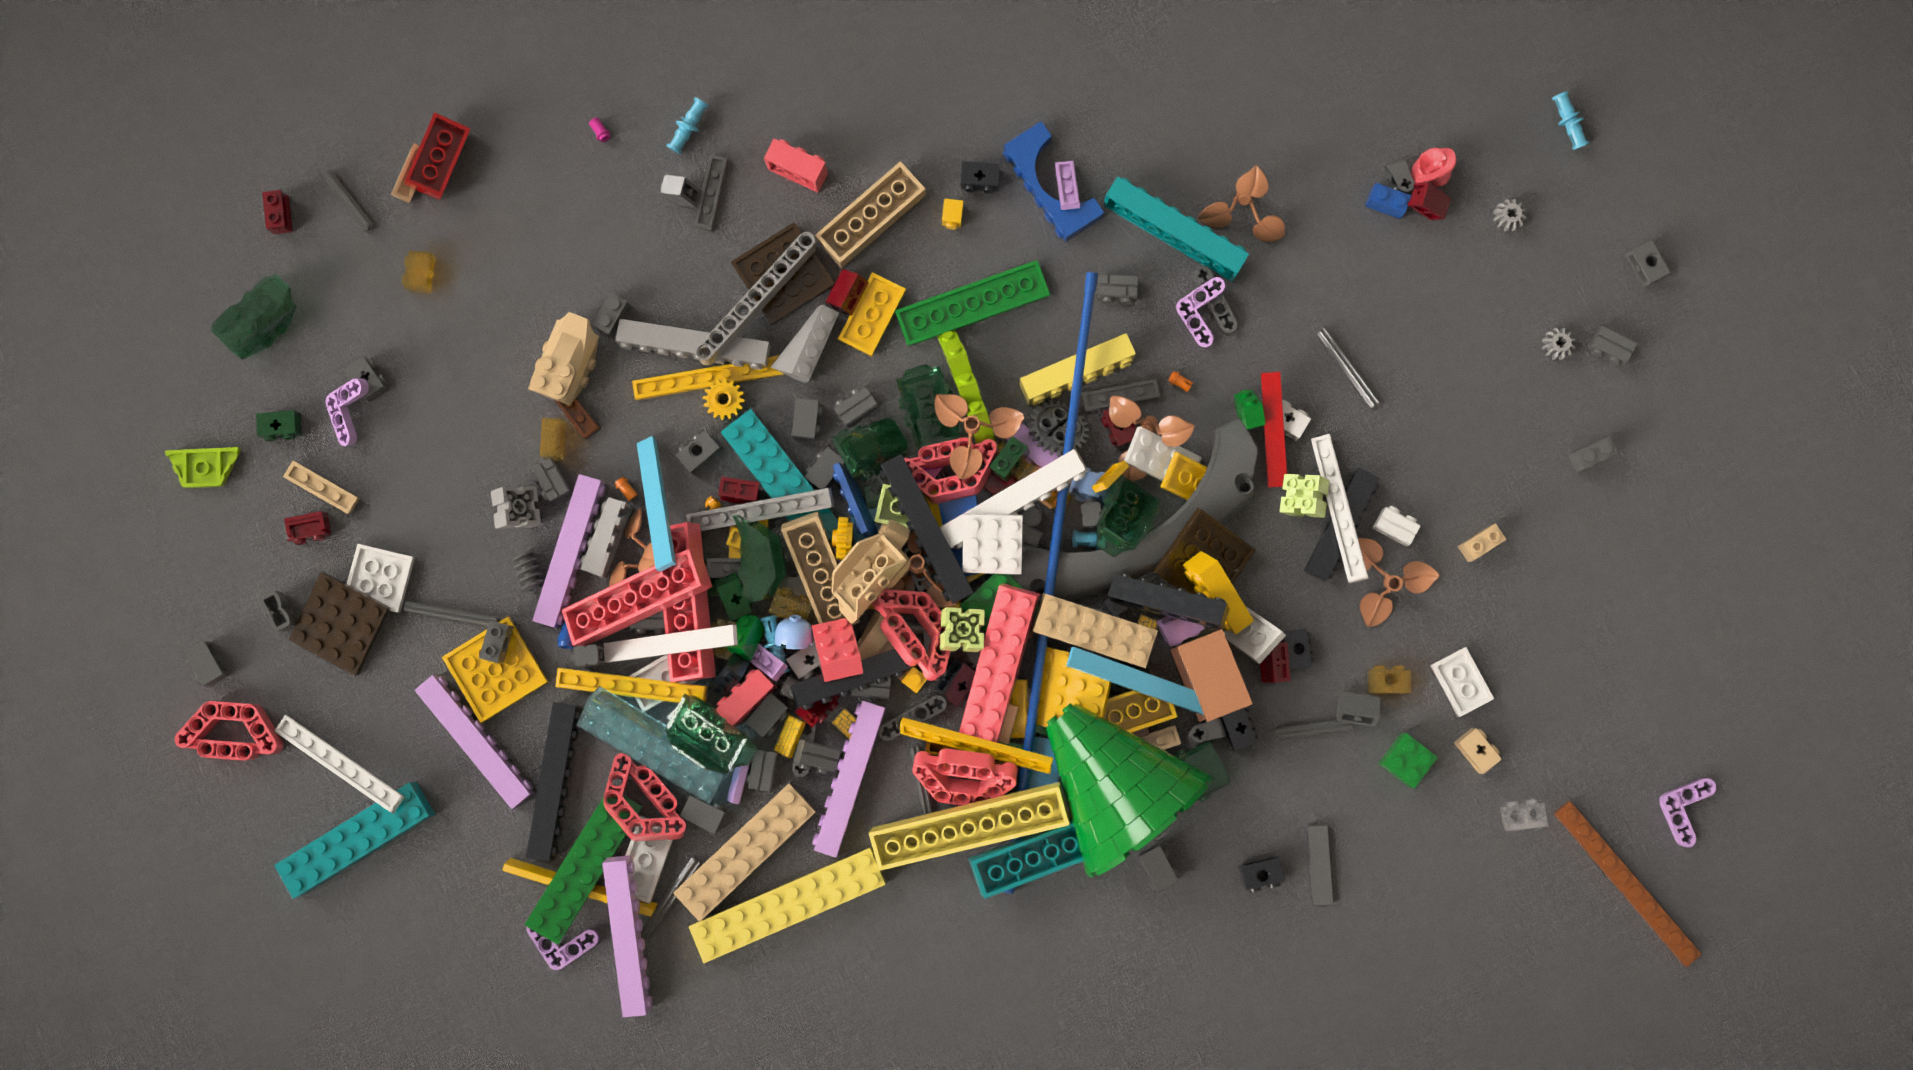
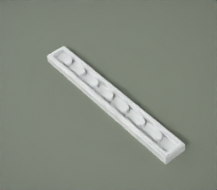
[1311,434,1368,583]
[603,625,738,663]
[274,715,405,813]

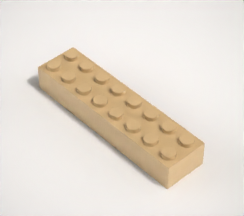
[673,783,816,922]

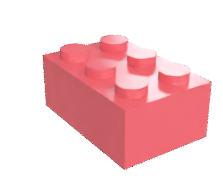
[764,139,828,193]
[812,618,863,682]
[716,669,778,727]

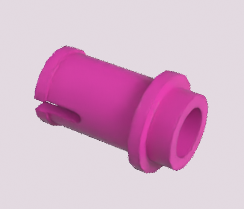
[589,117,611,142]

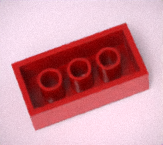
[404,112,470,200]

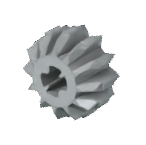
[1493,199,1527,232]
[1542,328,1576,360]

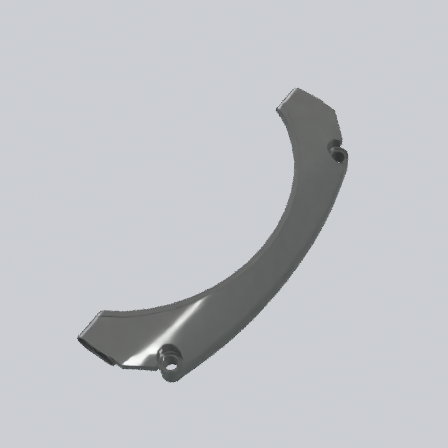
[1011,417,1258,604]

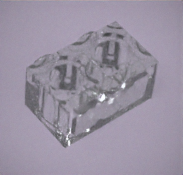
[1500,799,1548,831]

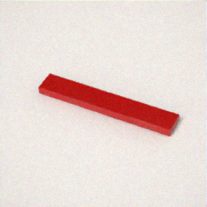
[1261,371,1287,487]

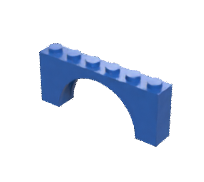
[1002,121,1104,242]

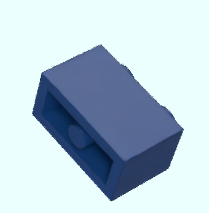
[1365,183,1411,219]

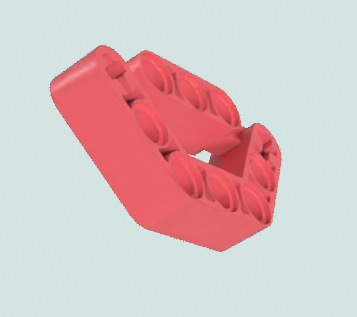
[904,437,999,504]
[872,589,950,681]
[175,701,284,760]
[912,749,1018,806]
[603,753,686,841]

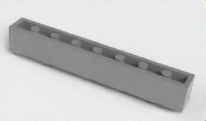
[615,319,771,370]

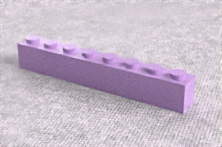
[532,474,606,629]
[415,675,534,809]
[812,700,886,858]
[602,855,652,1017]

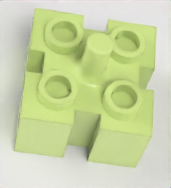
[1280,474,1330,518]
[940,607,984,652]

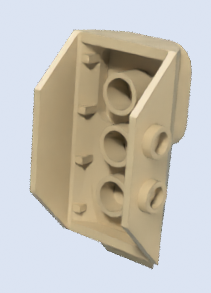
[528,312,599,406]
[831,533,910,624]

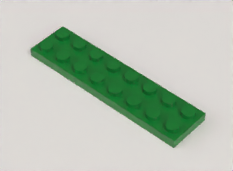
[895,260,1050,347]
[524,796,643,945]

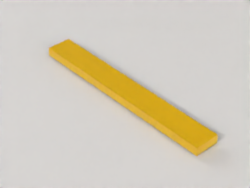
[632,355,785,400]
[555,668,707,706]
[900,717,1053,774]
[503,858,658,917]

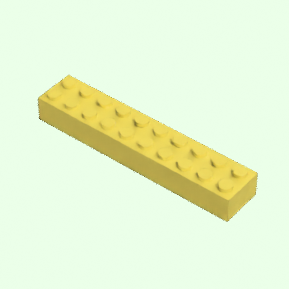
[869,782,1071,871]
[689,847,886,964]

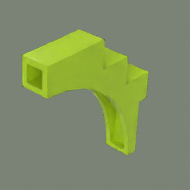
[937,330,997,445]

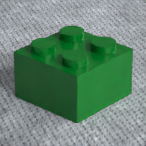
[1378,733,1438,788]

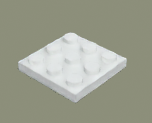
[963,513,1023,574]
[347,544,415,613]

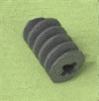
[512,550,544,593]

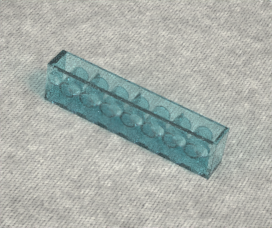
[577,686,733,804]

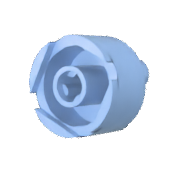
[1068,468,1110,505]

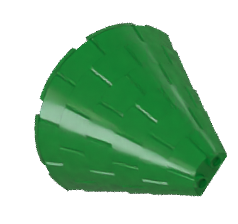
[1046,703,1213,878]

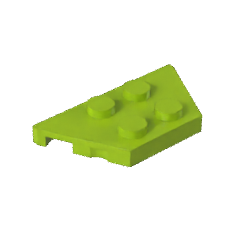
[165,447,241,488]

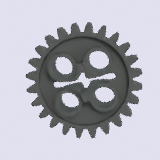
[1027,400,1089,457]

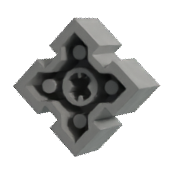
[491,486,541,529]

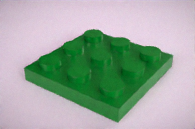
[960,573,1039,633]

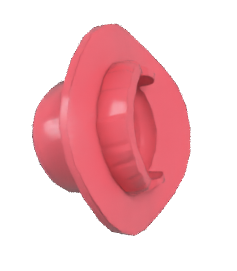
[1411,148,1457,188]

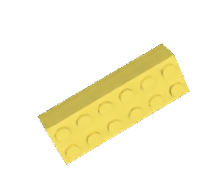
[1020,333,1136,406]

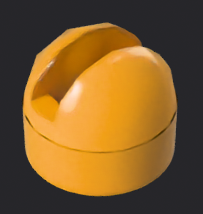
[705,496,722,510]

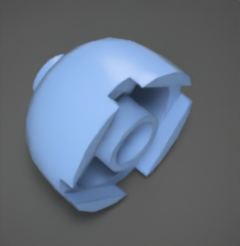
[775,615,813,649]

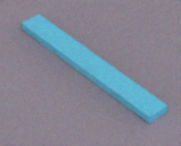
[637,436,676,572]
[1066,647,1204,715]

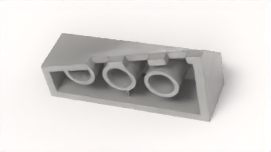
[771,305,839,383]
[580,497,633,578]

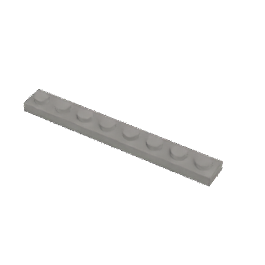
[686,488,834,531]

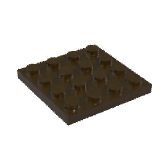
[731,222,835,326]
[1153,508,1256,594]
[289,572,391,676]

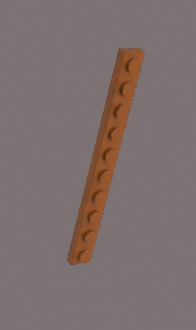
[1553,801,1702,967]

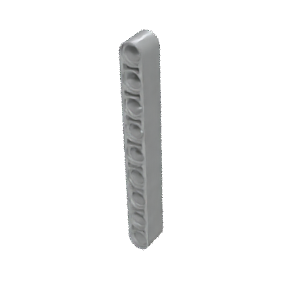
[696,232,817,365]

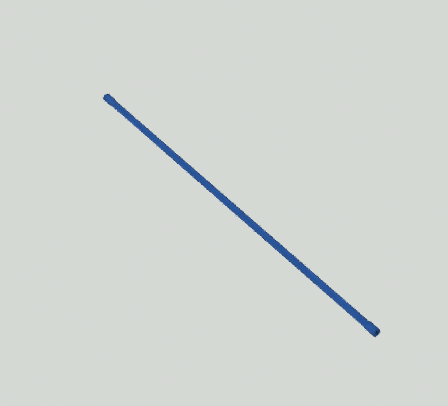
[1004,272,1098,894]

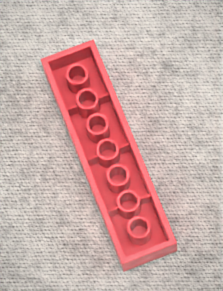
[663,522,716,682]
[562,549,712,646]
[959,583,1040,743]

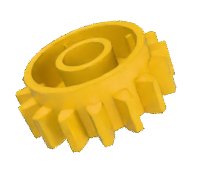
[703,378,745,420]
[832,517,853,560]

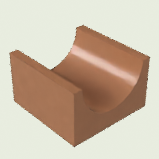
[1169,629,1253,722]

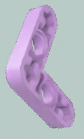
[1176,277,1226,348]
[325,378,369,446]
[1659,778,1716,847]
[527,927,600,970]

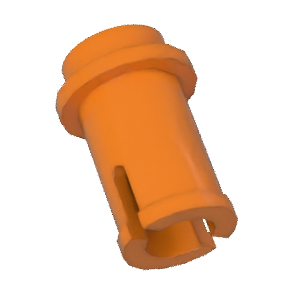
[1168,371,1193,392]
[614,477,638,501]

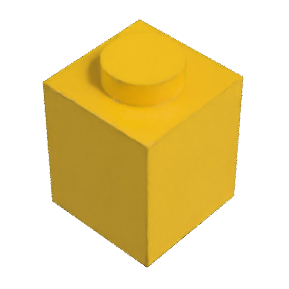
[942,199,963,229]
[901,666,927,693]

